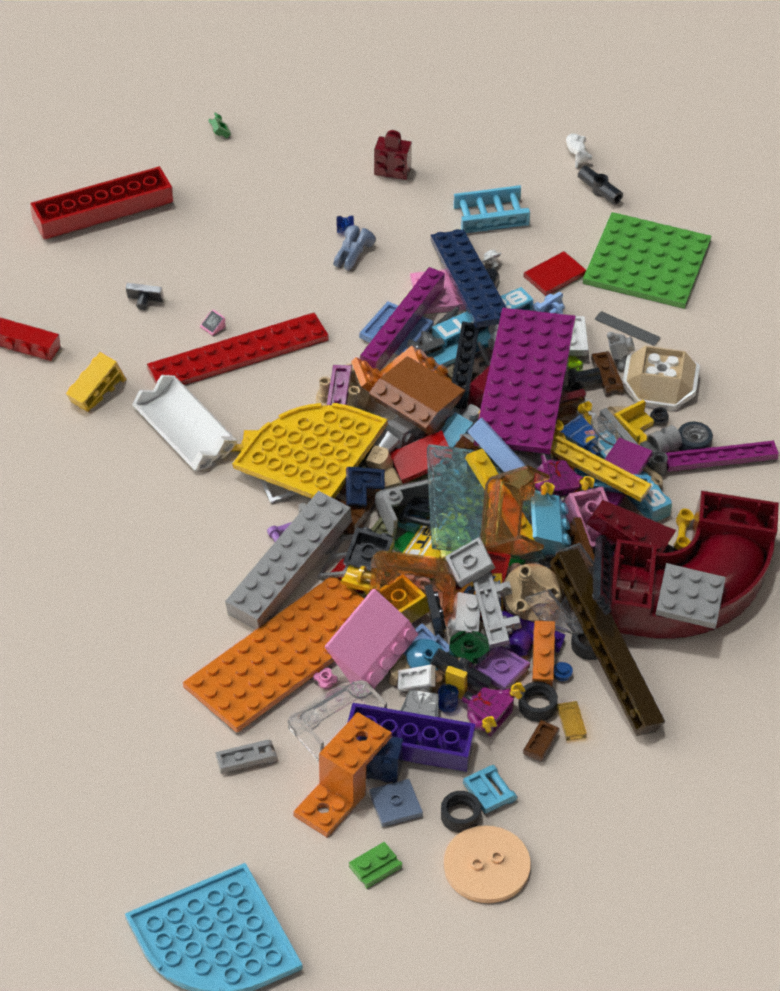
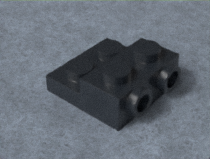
[343,527,395,576]

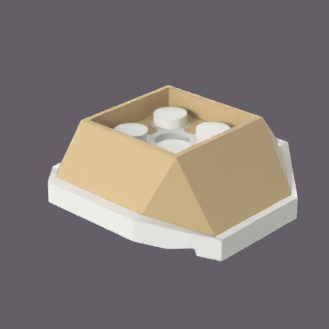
[623,345,700,411]

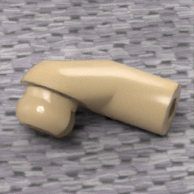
[643,466,663,489]

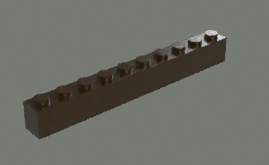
[550,549,665,736]

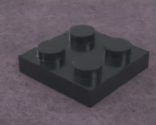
[424,584,447,638]

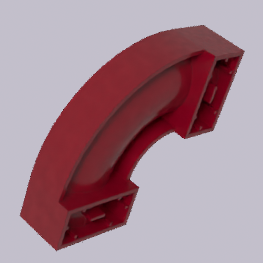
[610,490,779,639]

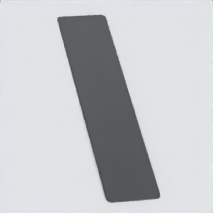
[594,311,661,346]

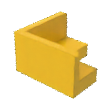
[614,400,654,445]

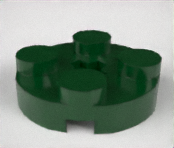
[449,631,489,667]

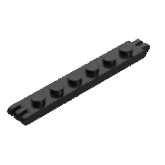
[592,535,613,615]

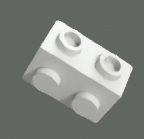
[448,592,480,636]

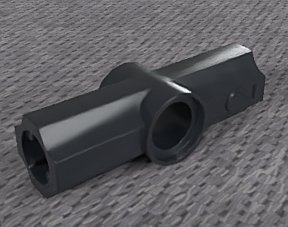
[578,165,623,205]
[562,368,602,392]
[430,648,492,692]

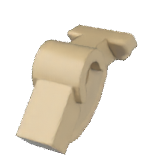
[388,654,409,686]

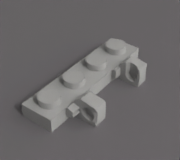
[473,572,522,649]

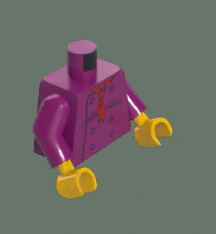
[532,454,595,497]
[462,683,525,737]

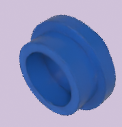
[554,662,573,681]

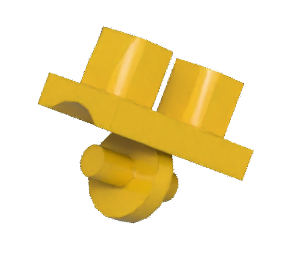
[341,566,382,595]

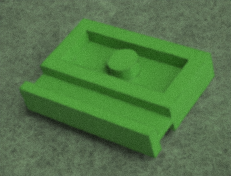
[349,841,402,889]

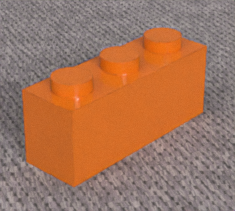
[532,621,555,686]

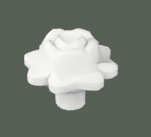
[482,250,502,268]

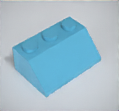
[530,490,571,557]

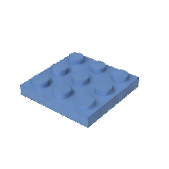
[359,301,434,355]

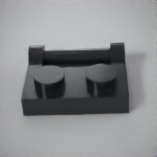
[399,496,449,530]

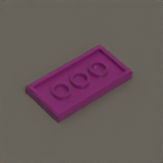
[587,438,653,506]

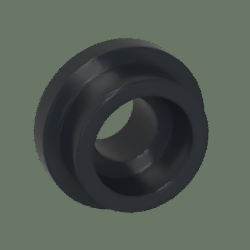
[650,407,669,424]

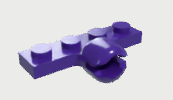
[483,610,566,657]

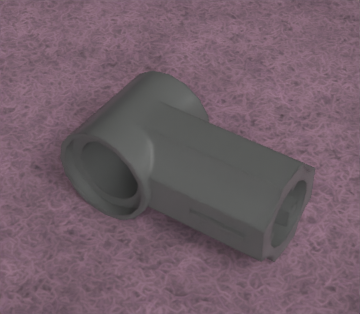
[640,441,668,476]

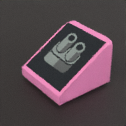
[200,310,226,336]

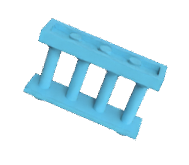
[453,185,530,233]

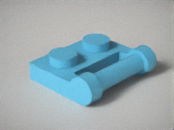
[463,765,518,814]

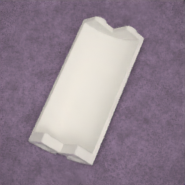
[132,375,238,471]

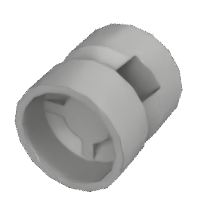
[646,425,682,453]

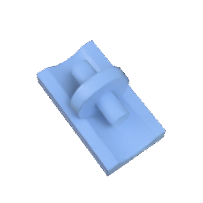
[532,292,565,314]

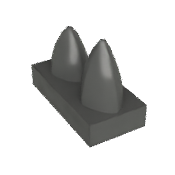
[407,330,445,355]

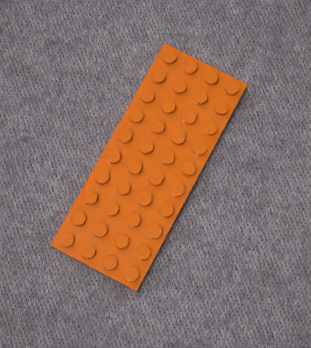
[183,577,364,733]

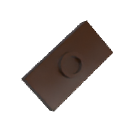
[523,720,560,762]

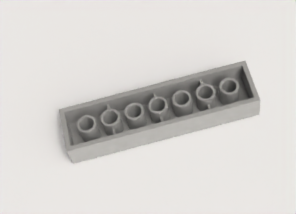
[225,491,352,630]

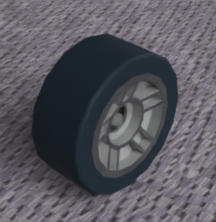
[678,421,713,451]

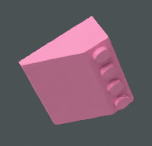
[325,589,419,692]

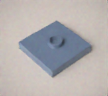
[369,779,423,827]

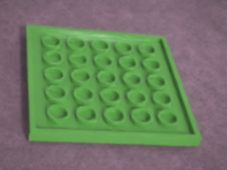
[582,212,712,309]

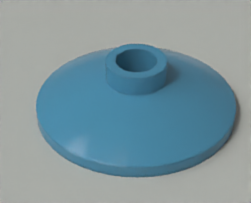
[406,639,444,671]

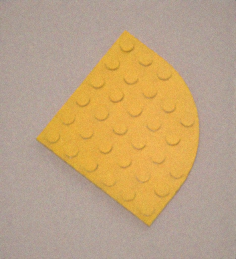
[232,403,388,499]

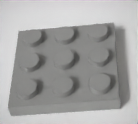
[655,563,725,629]

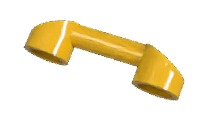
[673,508,694,550]

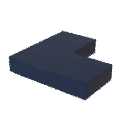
[346,467,385,507]

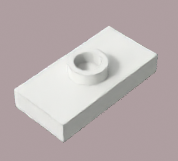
[398,665,435,692]

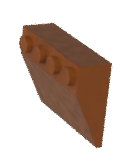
[369,356,466,435]

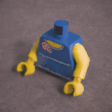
[554,401,602,456]

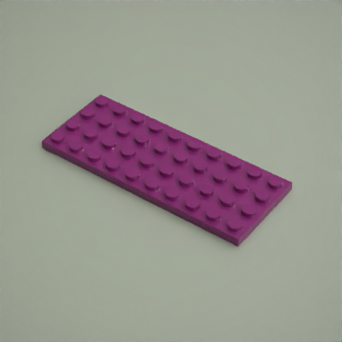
[474,308,576,454]

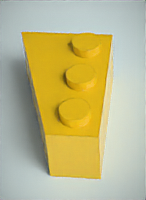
[66,352,127,412]

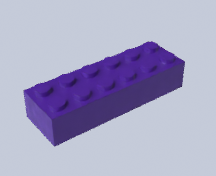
[347,702,475,772]

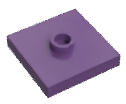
[473,646,530,690]

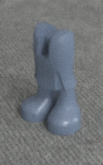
[333,225,376,271]

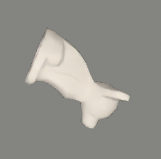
[566,133,592,168]

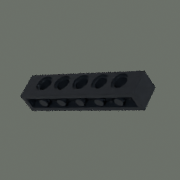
[452,321,479,409]

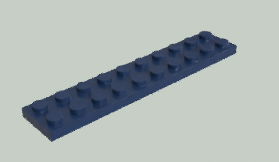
[430,229,507,328]

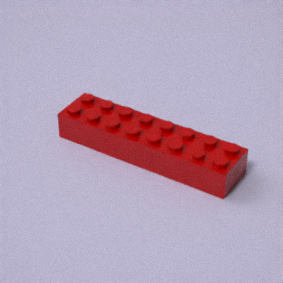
[30,166,173,240]

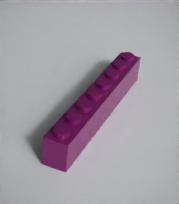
[360,267,445,371]

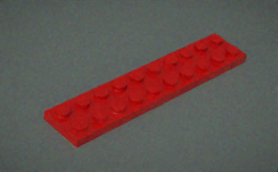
[147,312,329,385]

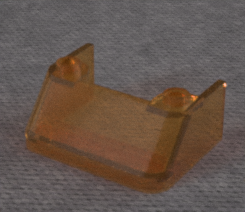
[480,465,550,555]
[369,550,455,618]

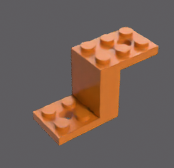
[351,346,452,392]
[293,712,392,838]

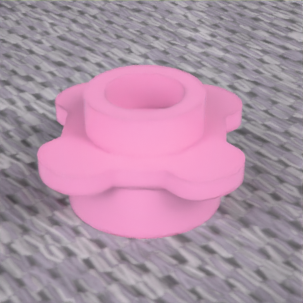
[313,668,338,689]

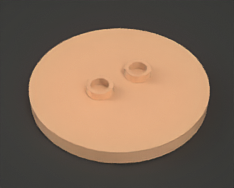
[444,826,531,903]

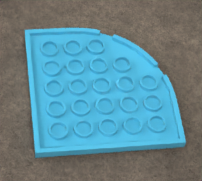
[125,863,303,991]

